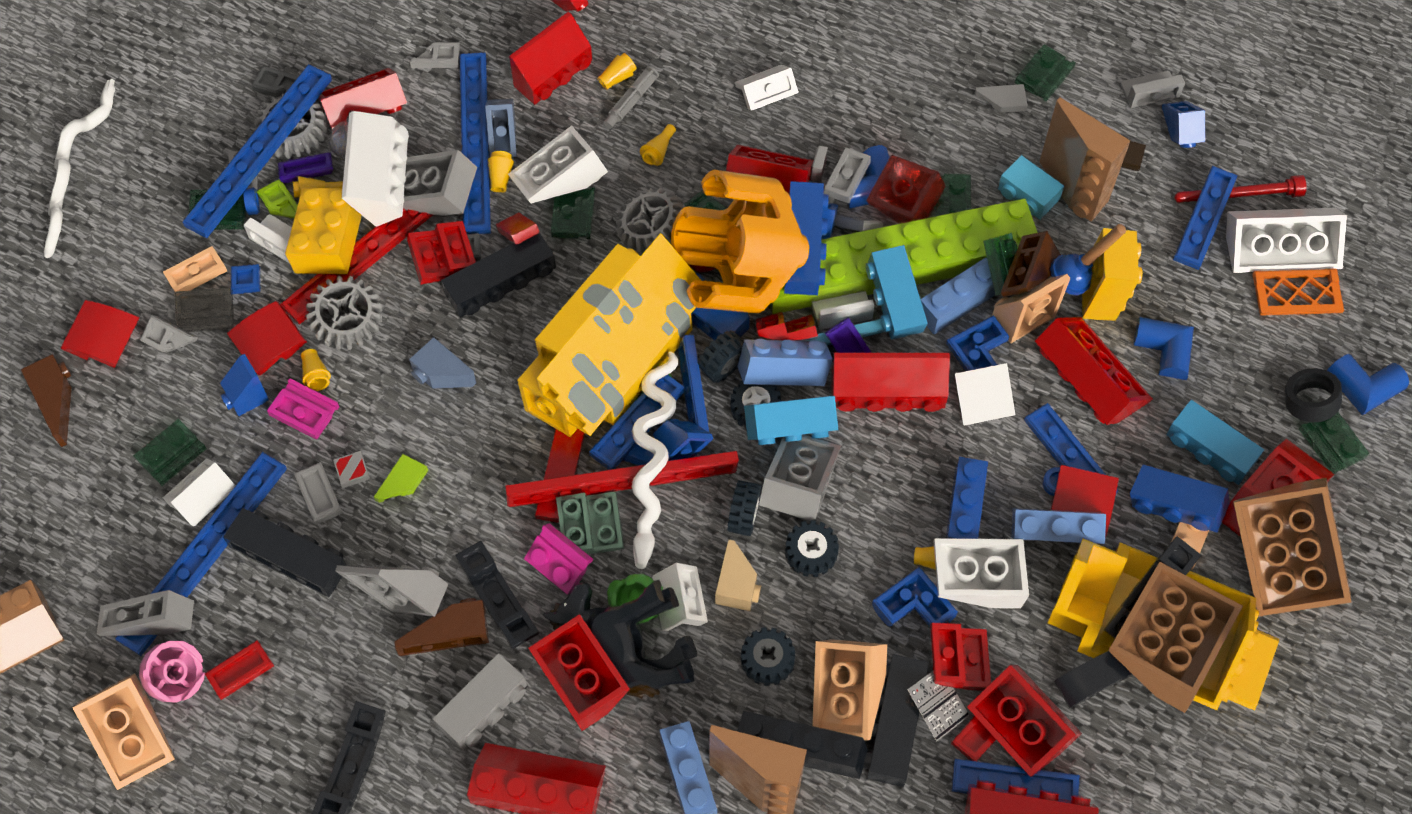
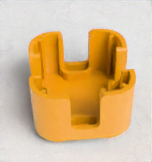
[671,170,809,313]

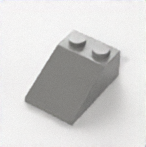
[403,150,477,216]
[759,434,841,521]
[335,565,448,617]

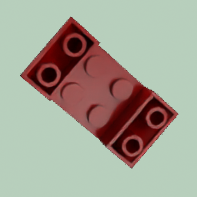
[1222,439,1334,537]

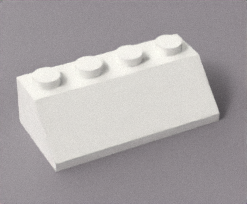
[342,111,409,227]
[1226,208,1347,273]

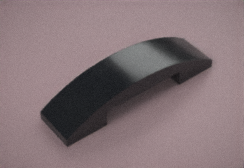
[1104,536,1201,639]
[455,541,539,649]
[1054,651,1133,708]
[312,701,386,814]

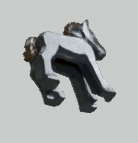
[543,580,697,699]

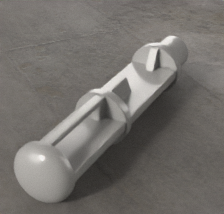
[603,66,659,129]

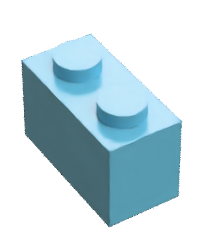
[998,155,1064,220]

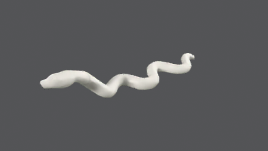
[44,79,115,258]
[632,352,678,569]

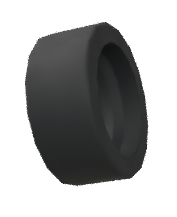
[1285,368,1342,423]

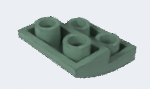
[556,491,624,554]

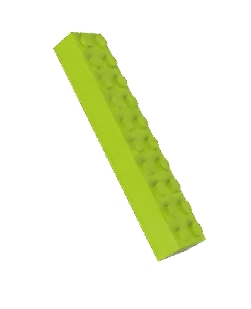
[770,198,1038,314]

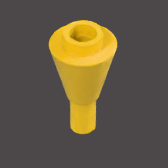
[640,124,676,166]
[293,176,343,199]

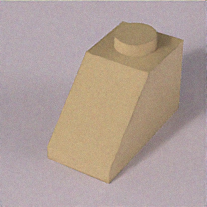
[715,540,761,611]

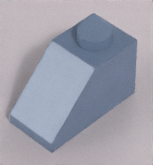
[485,98,517,157]
[409,337,476,388]

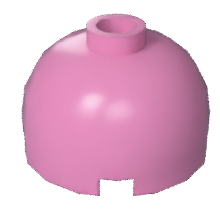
[139,641,205,702]

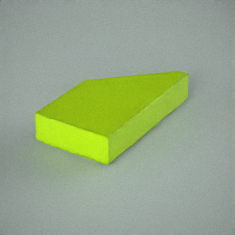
[257,179,298,218]
[374,454,428,503]

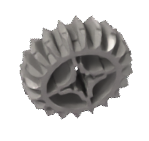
[254,93,327,160]
[616,187,685,256]
[306,276,383,350]

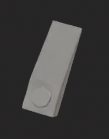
[97,590,194,636]

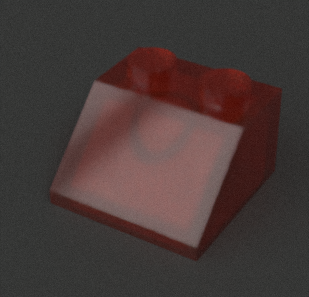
[866,155,946,224]

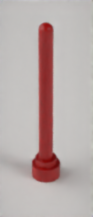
[1174,175,1306,203]

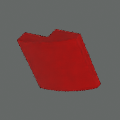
[407,221,476,285]
[61,300,139,368]
[227,301,307,376]
[756,312,818,340]
[1051,465,1119,539]
[930,623,991,691]

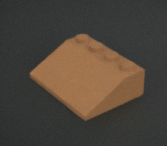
[1039,97,1130,222]
[1234,478,1351,616]
[1109,562,1243,713]
[710,725,807,814]

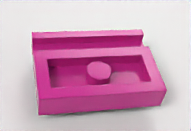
[267,378,339,440]
[524,523,593,595]

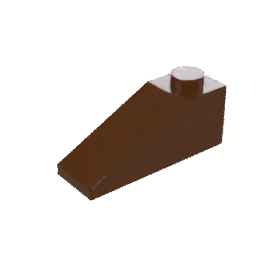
[1001,231,1061,297]
[21,354,72,447]
[394,598,489,656]

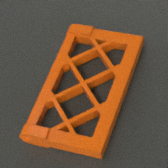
[1252,268,1344,315]

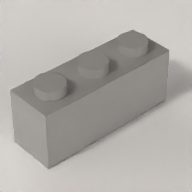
[433,653,527,751]

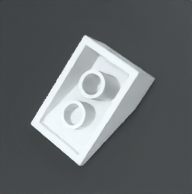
[508,126,608,203]
[934,538,1029,608]

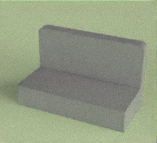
[1120,71,1185,108]
[824,148,871,203]

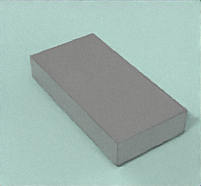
[294,462,343,525]

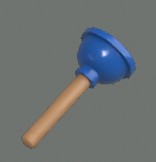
[1050,224,1126,295]

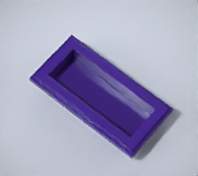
[278,152,333,183]
[825,317,872,353]

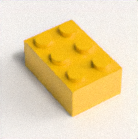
[285,188,362,274]
[1082,228,1143,321]

